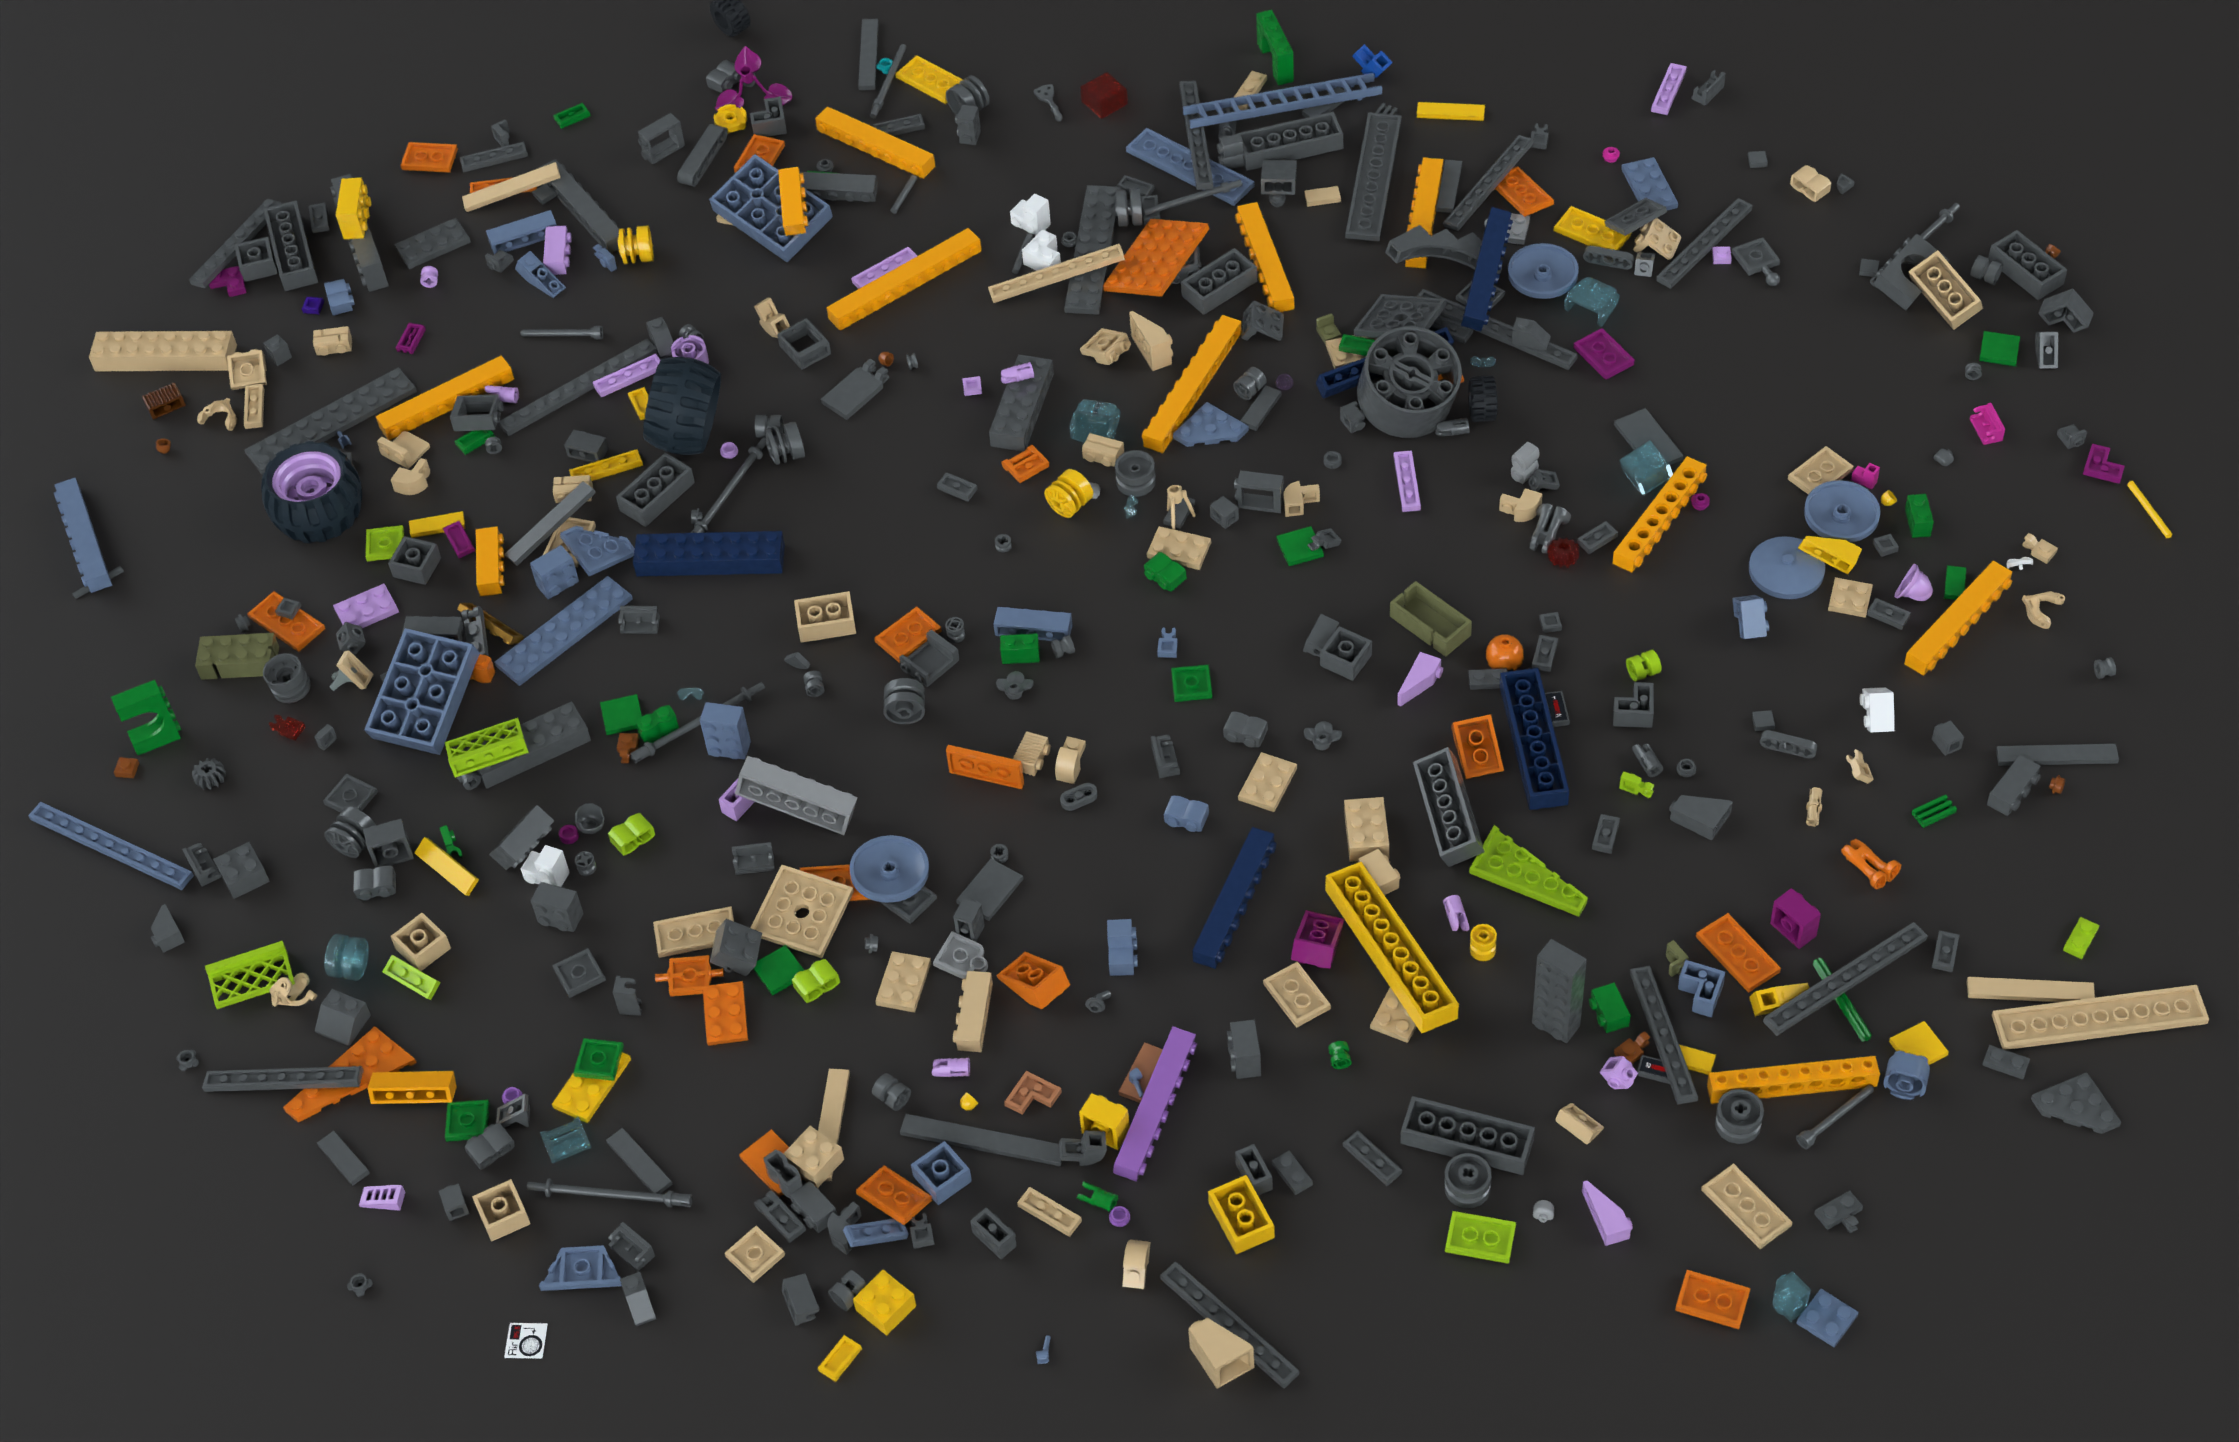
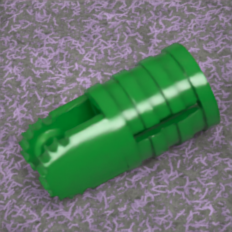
[1077,1181,1118,1212]

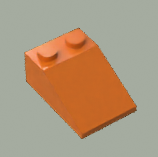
[1451,714,1504,779]
[996,952,1070,1009]

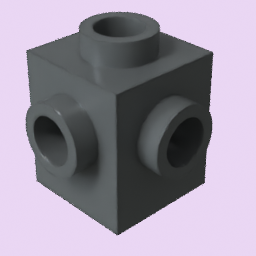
[336,622,366,654]

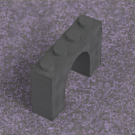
[1873,233,1949,310]

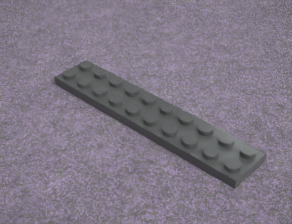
[1345,112,1402,241]
[1064,185,1121,315]
[244,367,417,475]

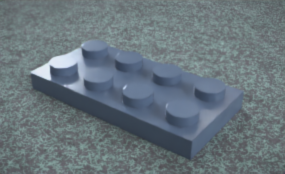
[1621,157,1678,210]

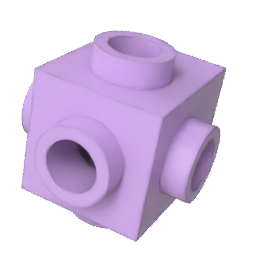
[1600,1056,1638,1090]

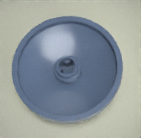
[1508,243,1578,299]
[1804,480,1880,543]
[1749,536,1825,599]
[850,835,929,903]

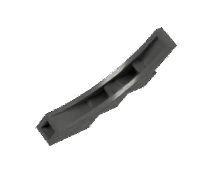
[1385,225,1502,274]

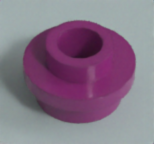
[1691,493,1710,511]

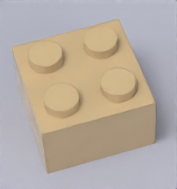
[390,913,451,971]
[784,1126,844,1189]
[472,1179,531,1242]

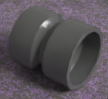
[1970,255,2003,285]
[1233,367,1267,400]
[755,415,783,438]
[872,1073,911,1111]
[828,1270,867,1311]

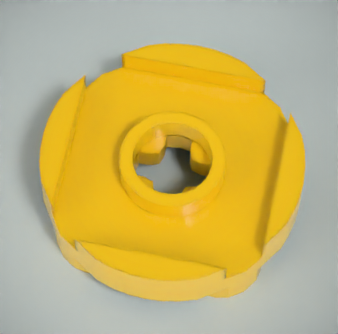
[714,104,747,133]

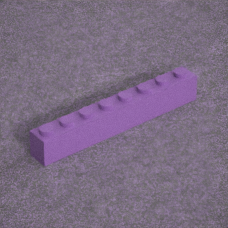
[1113,1026,1198,1182]

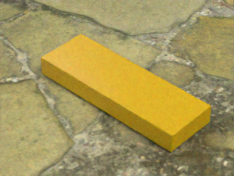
[409,511,465,538]

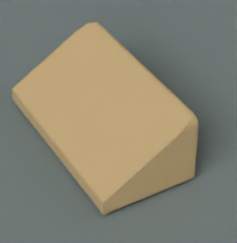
[1555,1103,1604,1144]

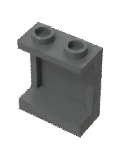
[899,629,959,687]

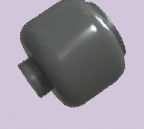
[1933,448,1954,466]

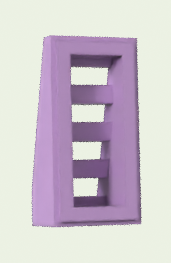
[359,1185,405,1211]

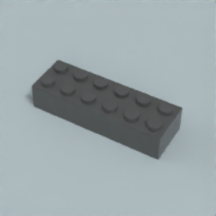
[1237,112,1343,171]
[264,200,319,291]
[989,354,1054,452]
[467,701,591,789]
[1413,747,1485,867]
[1532,939,1587,1043]
[1401,1096,1535,1175]

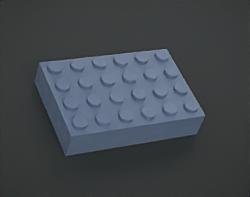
[709,154,833,262]
[364,628,480,755]

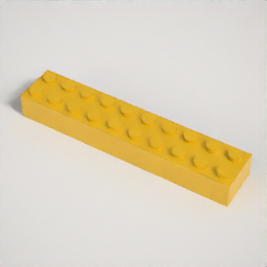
[1325,862,1459,1034]

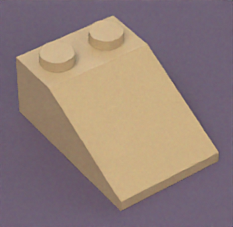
[1129,311,1173,371]

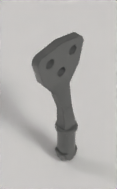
[1034,84,1063,121]

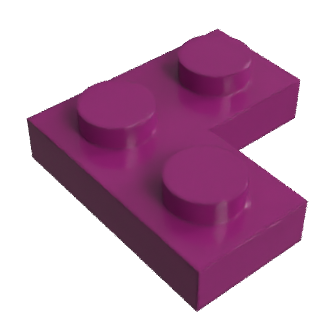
[209,266,246,297]
[2083,444,2125,484]

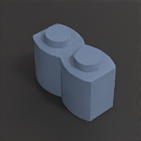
[324,279,355,315]
[1164,796,1209,832]

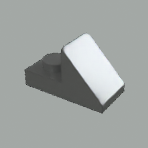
[496,1093,530,1128]

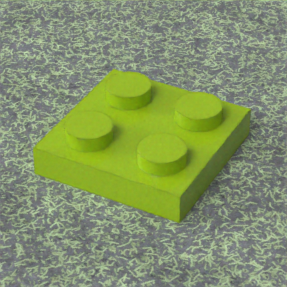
[366,525,404,562]

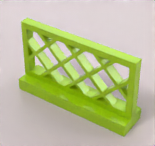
[445,718,529,778]
[205,941,295,1009]

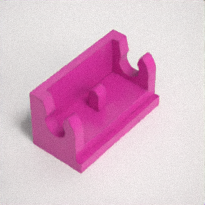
[1970,403,2005,445]

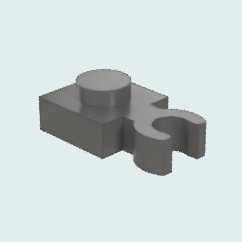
[1530,123,1549,149]
[910,1213,935,1249]

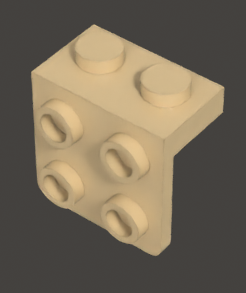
[1633,218,1681,260]
[377,431,430,469]

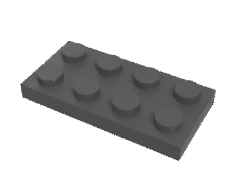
[394,218,471,269]

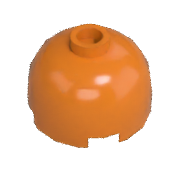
[1486,634,1524,671]

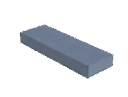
[843,1219,909,1247]

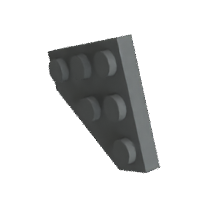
[2031,1072,2121,1134]

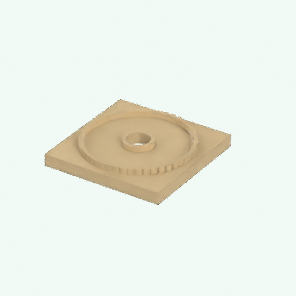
[751,865,854,958]

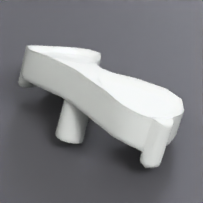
[2007,557,2033,570]

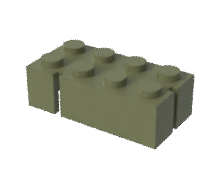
[1390,581,1472,657]
[195,633,279,680]

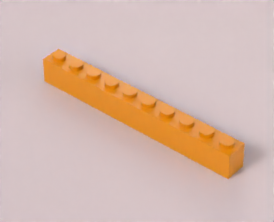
[827,228,982,331]
[1142,315,1242,453]

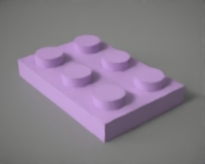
[333,584,399,628]

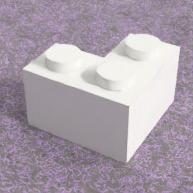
[1010,194,1051,235]
[1022,229,1061,271]
[1859,687,1894,732]
[521,845,570,887]

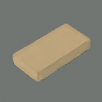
[1304,186,1341,207]

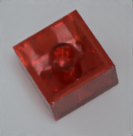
[1080,72,1128,119]

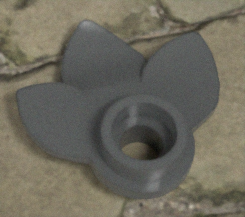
[996,671,1034,700]
[1304,721,1342,750]

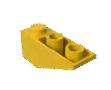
[1749,983,1809,1016]

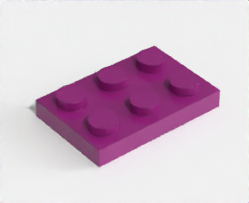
[1573,328,1635,380]

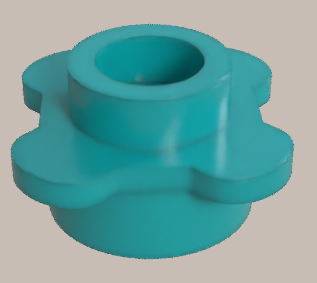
[876,58,892,74]

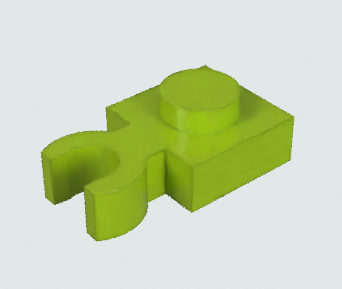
[1619,771,1654,798]

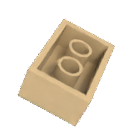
[794,591,856,643]
[1344,797,1389,862]

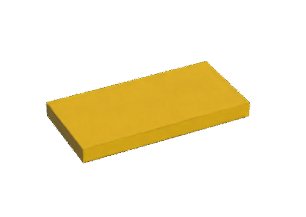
[895,55,963,104]
[1554,206,1632,251]

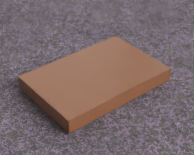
[1119,1042,1163,1103]

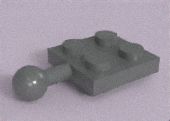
[1732,238,1780,286]

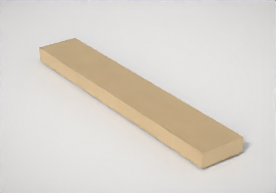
[462,162,561,212]
[1967,977,2095,1002]
[818,1069,850,1181]

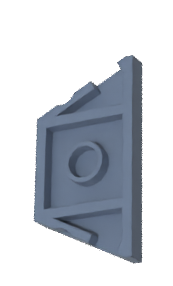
[539,1245,622,1291]

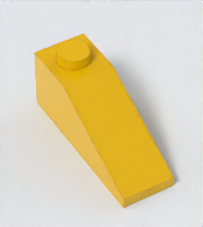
[1798,536,1862,575]

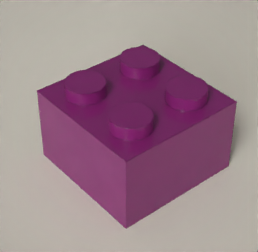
[1770,888,1821,949]

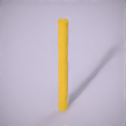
[2127,481,2173,538]

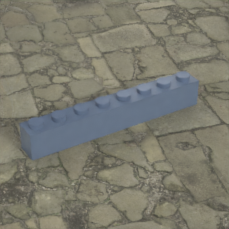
[54,478,112,593]

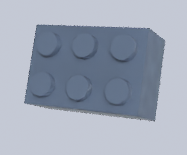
[700,702,751,760]

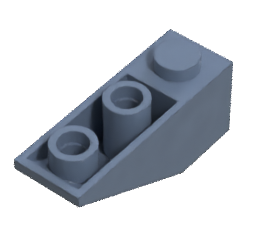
[515,251,566,298]

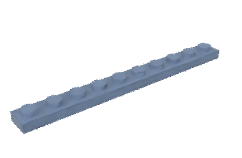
[28,802,194,890]

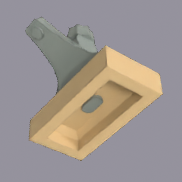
[329,651,374,691]

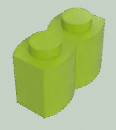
[608,813,655,856]
[792,959,840,1003]

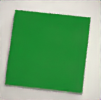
[1979,331,2020,366]
[1276,526,1324,566]
[1171,665,1213,702]
[600,694,642,735]
[753,945,804,996]
[573,1038,624,1081]
[445,1100,490,1142]

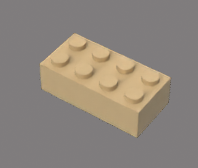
[1909,250,1983,330]

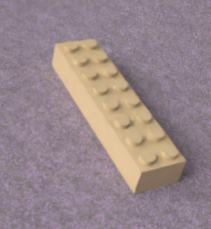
[89,331,237,371]

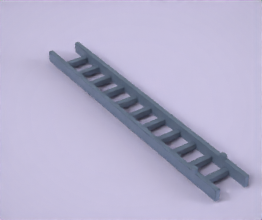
[1183,73,1382,128]

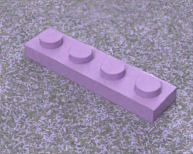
[1651,63,1687,115]
[851,247,917,289]
[593,354,660,398]
[1394,451,1421,512]

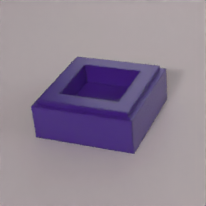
[302,297,324,314]

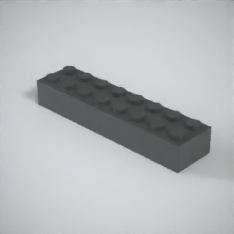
[330,174,389,292]

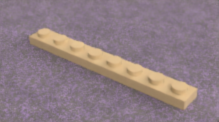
[988,244,1125,303]

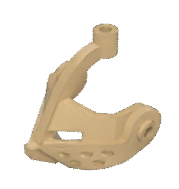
[197,398,237,431]
[2022,591,2065,629]
[269,973,317,1007]

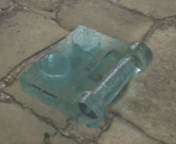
[540,1117,591,1164]

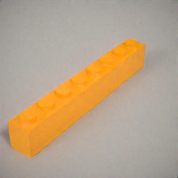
[815,106,935,179]
[1405,157,1443,269]
[1235,202,1294,312]
[376,355,514,441]
[1904,561,2012,676]

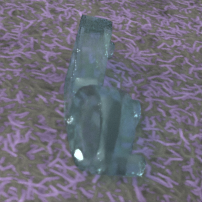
[1471,356,1496,367]
[1124,495,1138,518]
[677,688,704,700]

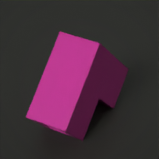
[1851,463,1880,490]

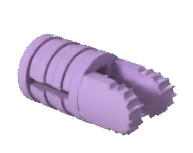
[1001,362,1034,384]
[485,385,519,403]
[1443,895,1470,931]
[931,1058,970,1077]

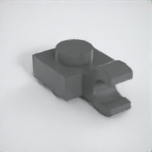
[1307,528,1342,551]

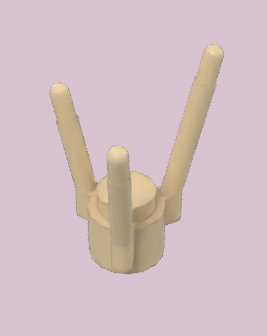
[1167,485,1196,530]

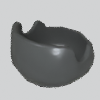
[575,803,605,834]

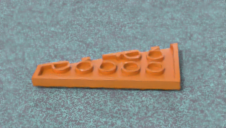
[283,1026,417,1123]

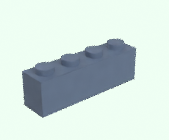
[486,210,557,254]
[994,607,1072,641]

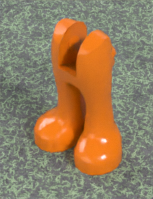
[1841,839,1901,890]

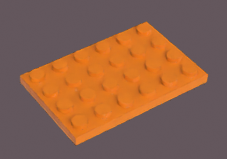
[1103,219,1210,297]

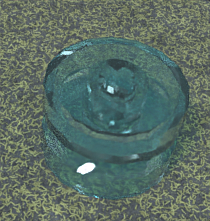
[324,933,369,981]

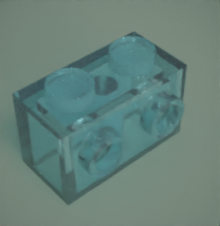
[1772,1271,1811,1322]

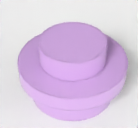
[720,442,738,459]

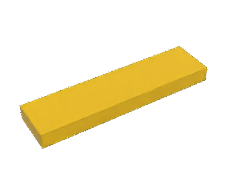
[1417,102,1485,121]
[569,449,643,481]
[415,837,479,896]

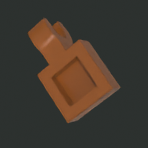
[617,733,640,763]
[1614,1031,1650,1064]

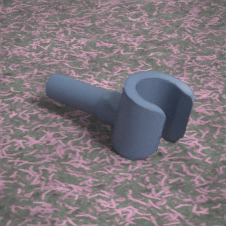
[337,431,352,449]
[1129,1068,1144,1098]
[1036,1335,1051,1364]

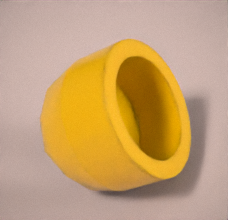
[1881,490,1897,506]
[960,1092,978,1111]

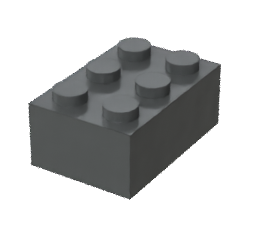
[489,805,554,870]

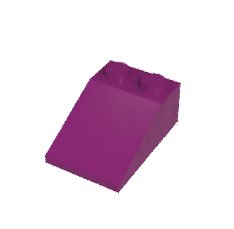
[1291,910,1345,969]

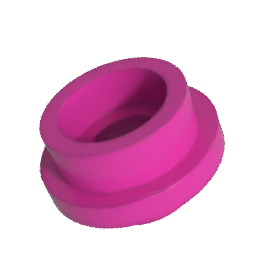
[1603,147,1620,163]

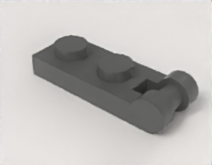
[461,606,489,656]
[754,1190,806,1243]

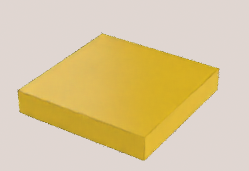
[1889,1021,1949,1065]

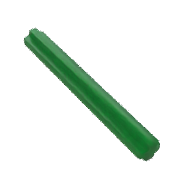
[1813,957,1872,1042]

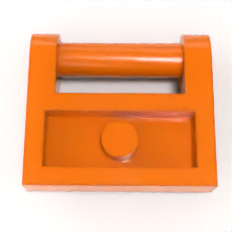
[1001,445,1050,483]

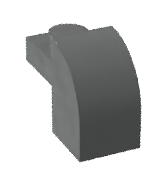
[1059,1131,1107,1166]
[828,1202,862,1255]

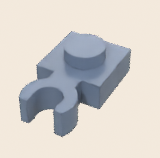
[593,244,617,272]
[1157,628,1178,658]

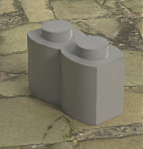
[1511,441,1540,484]

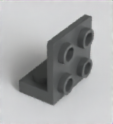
[1241,301,1284,341]

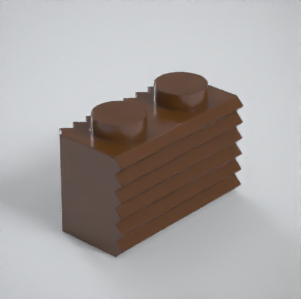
[142,383,186,419]

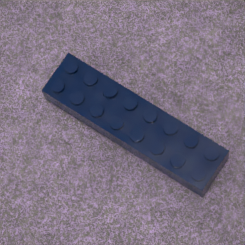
[633,531,785,576]
[1500,668,1569,810]

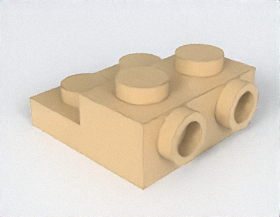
[1080,328,1131,365]
[227,349,267,390]

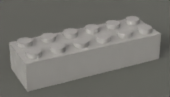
[735,756,858,835]

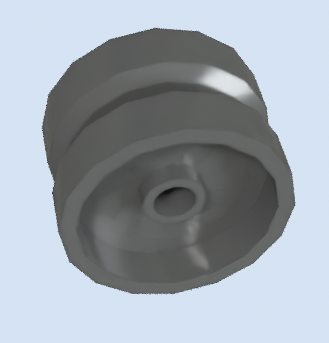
[1115,188,1143,227]
[1115,450,1156,497]
[883,678,925,724]
[1715,1089,1764,1144]
[1444,1153,1492,1208]

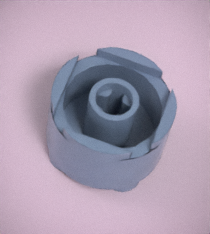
[1883,1051,1930,1100]

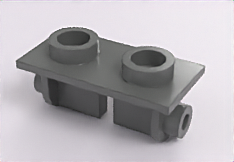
[1218,107,1237,139]

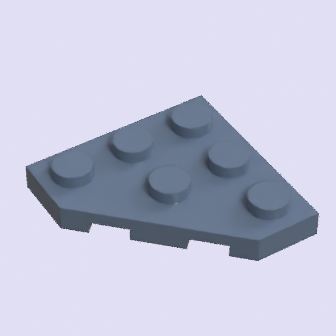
[1173,402,1249,447]
[560,526,635,576]

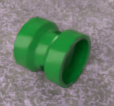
[1328,1041,1352,1069]

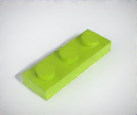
[382,955,441,1000]

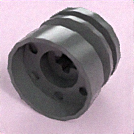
[946,75,990,115]
[765,421,805,465]
[263,653,311,704]
[325,806,376,858]

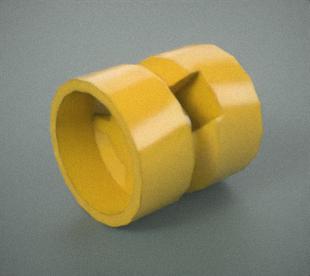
[1470,924,1497,961]

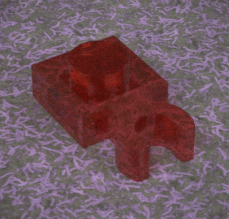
[269,715,305,741]

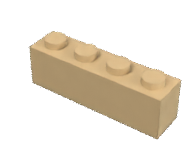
[953,971,993,1052]

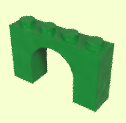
[1256,10,1294,86]
[111,680,181,756]

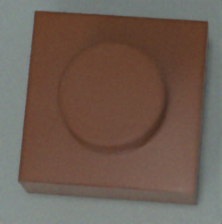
[114,757,139,778]

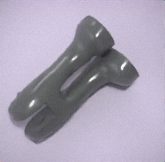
[1530,503,1571,554]

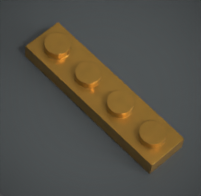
[457,603,524,645]

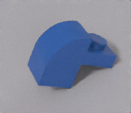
[1352,44,1393,78]

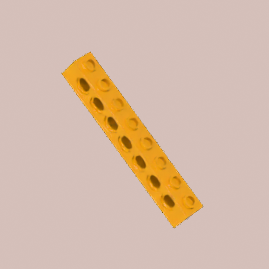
[1613,456,1707,573]
[1707,1056,1880,1104]

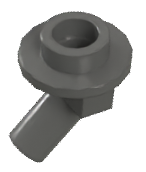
[1085,990,1111,1013]

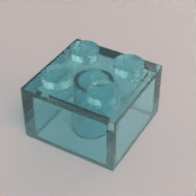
[1619,440,1673,496]

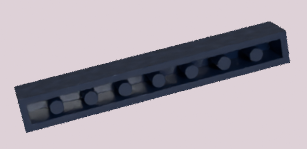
[1461,207,1513,331]
[1316,327,1454,399]
[1192,827,1277,969]

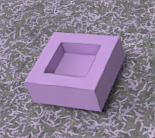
[1712,247,1731,264]
[962,376,982,396]

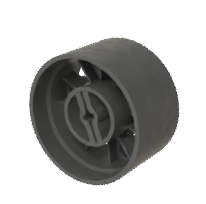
[1357,326,1462,438]

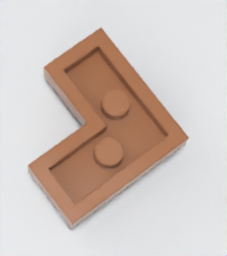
[1004,1071,1062,1115]

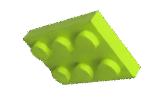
[1445,1211,1516,1264]

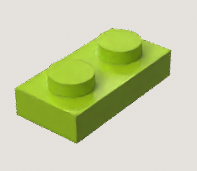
[2063,917,2100,959]

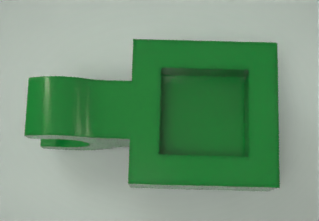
[440,825,463,858]

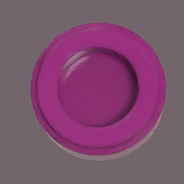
[558,825,579,844]

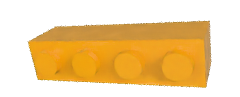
[778,167,809,236]
[476,526,505,596]
[368,1071,457,1104]

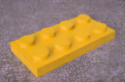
[552,1052,631,1123]

